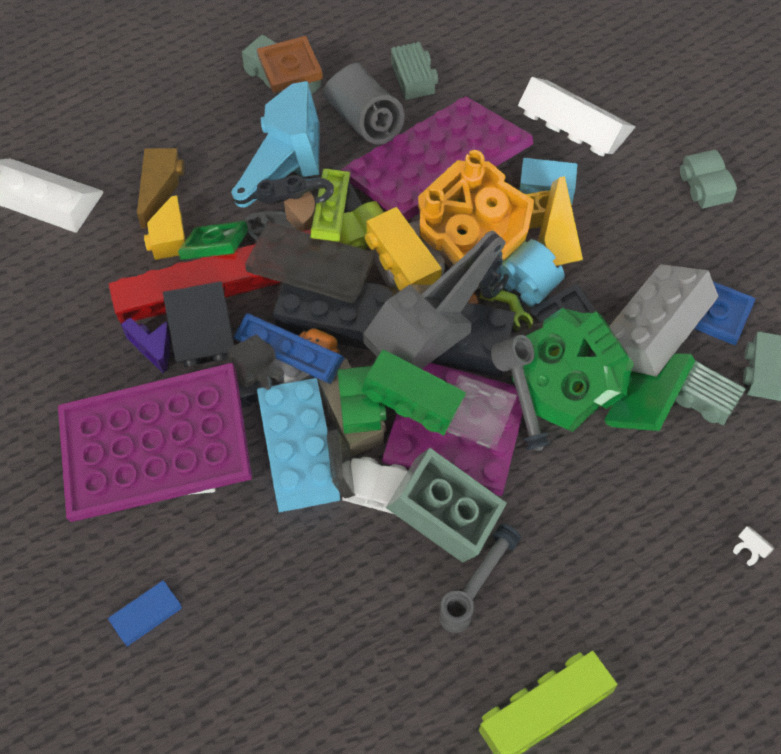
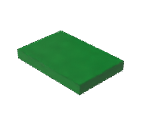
[604,354,695,431]

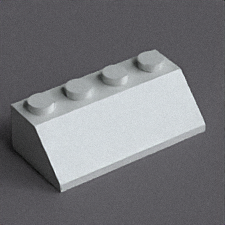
[518,77,635,156]
[0,158,103,233]

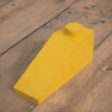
[538,176,583,266]

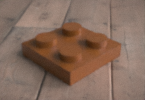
[257,36,323,93]

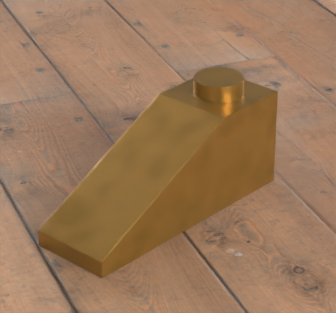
[137,148,184,229]

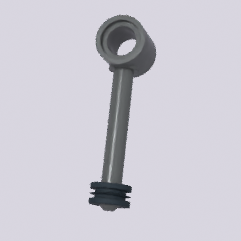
[491,335,550,451]
[439,524,521,633]

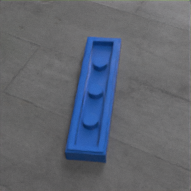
[233,313,345,385]

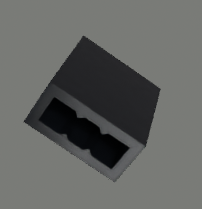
[163,281,235,367]

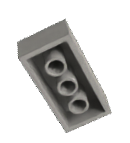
[609,264,718,377]

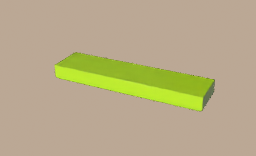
[311,168,350,242]

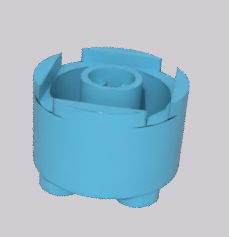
[499,239,565,308]

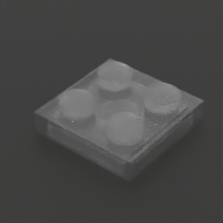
[446,375,517,450]

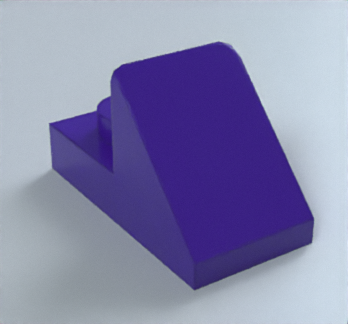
[121,318,171,373]

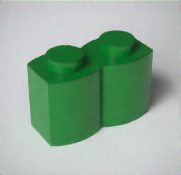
[337,366,386,434]

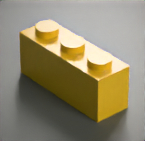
[365,207,442,291]

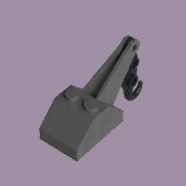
[363,230,509,369]

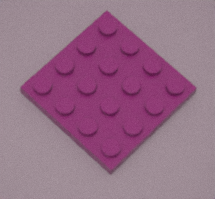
[382,363,523,496]

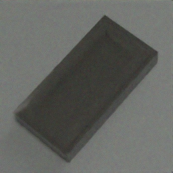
[327,429,355,499]

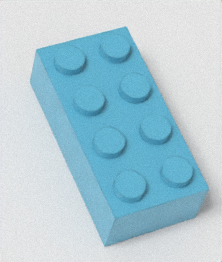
[257,378,340,512]

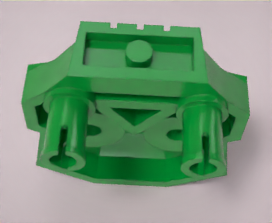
[512,308,634,432]

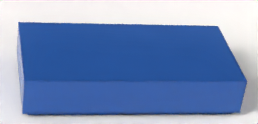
[108,580,182,647]

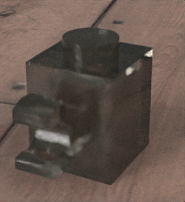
[227,334,284,390]

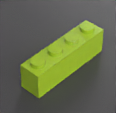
[479,651,618,754]

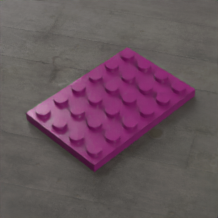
[341,96,533,221]
[58,363,252,522]

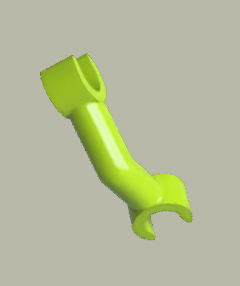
[479,290,533,332]

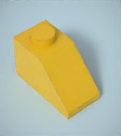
[144,195,185,260]

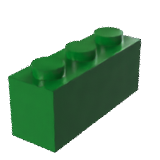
[361,349,466,436]

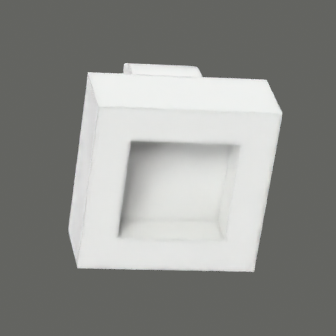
[733,526,775,566]

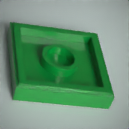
[178,221,249,260]

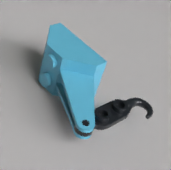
[232,81,334,207]

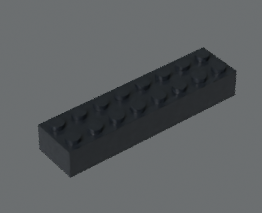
[273,266,515,378]

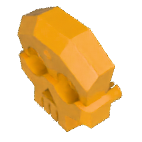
[418,150,534,265]

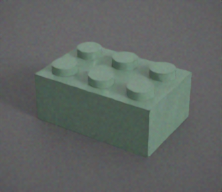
[386,448,507,563]

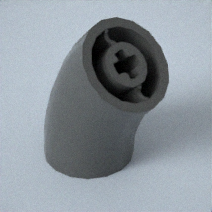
[322,63,405,144]

